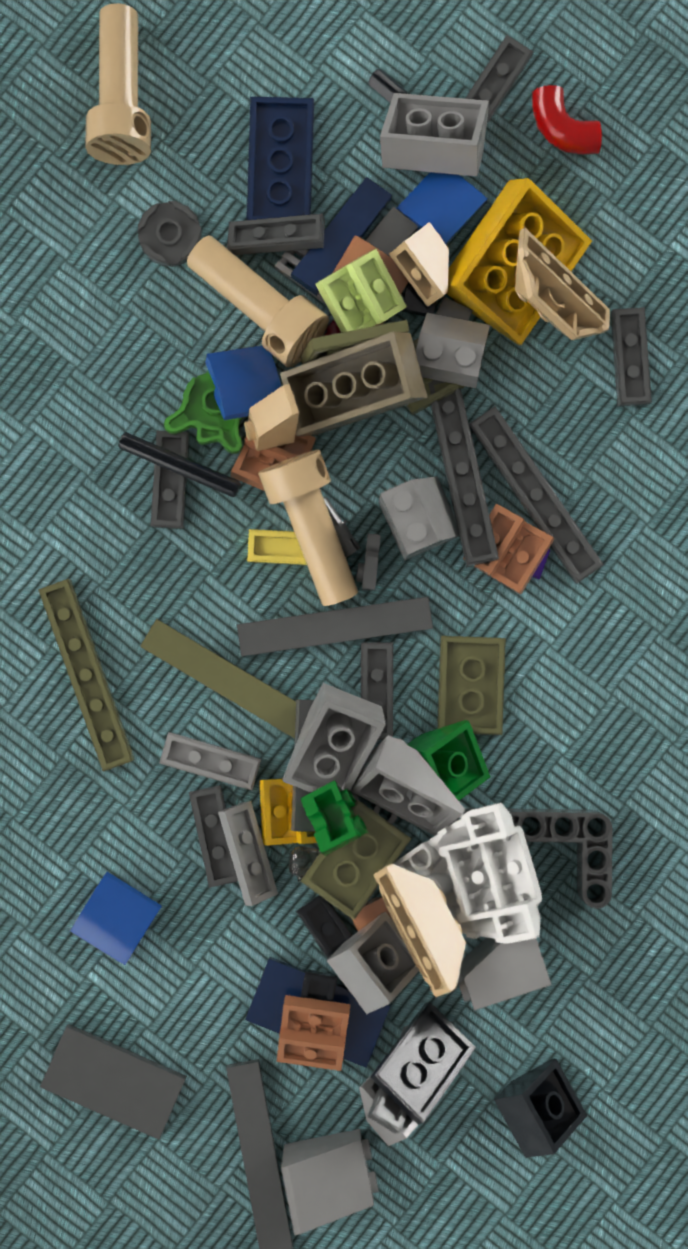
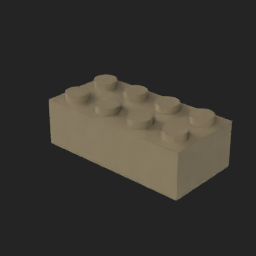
[280,331,428,436]

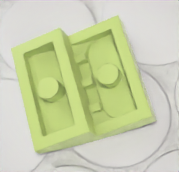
[315,249,407,333]

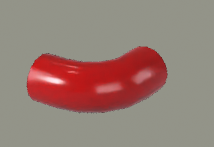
[532,85,602,155]

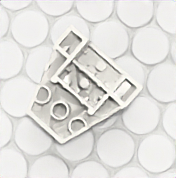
[394,803,542,944]

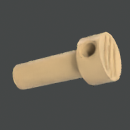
[85,3,151,165]
[187,235,329,367]
[258,450,359,606]

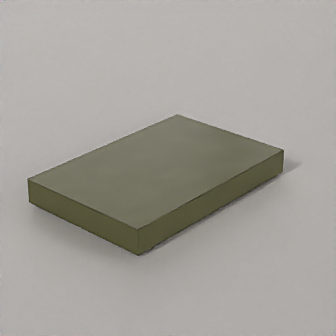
[300,320,409,365]
[437,636,506,735]
[300,800,411,920]

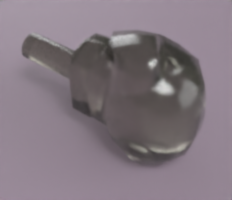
[288,846,320,883]

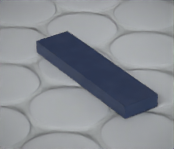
[291,177,392,296]

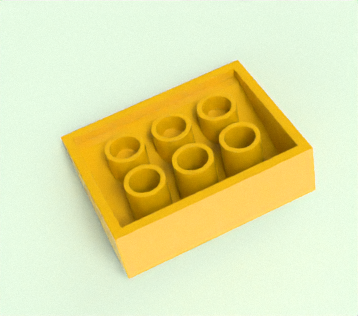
[447,178,592,345]

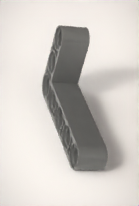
[449,808,612,909]

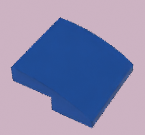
[396,173,488,246]
[205,346,281,420]
[70,872,162,965]

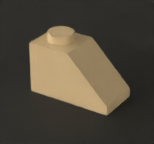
[389,222,449,307]
[244,384,299,451]

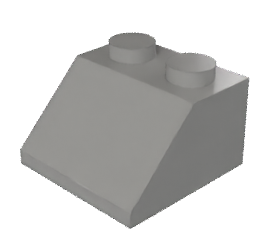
[416,313,490,388]
[327,911,419,1014]

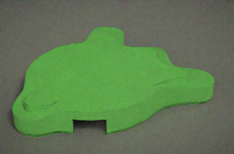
[164,370,243,454]

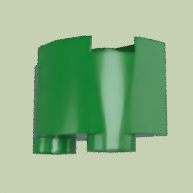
[300,780,368,856]

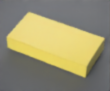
[247,529,307,565]

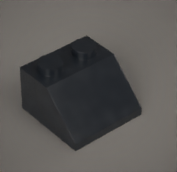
[494,1058,587,1158]

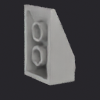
[283,683,386,792]
[351,735,465,836]

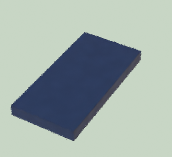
[247,96,314,220]
[245,957,390,1068]

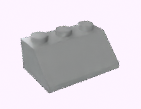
[380,93,489,176]

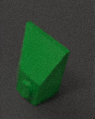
[407,720,490,801]

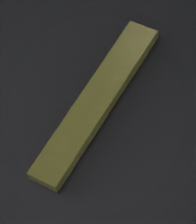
[38,578,135,772]
[140,619,296,739]

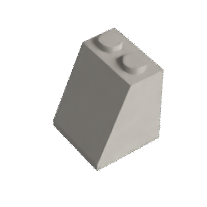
[378,476,460,561]
[457,937,551,1010]
[281,1129,379,1235]

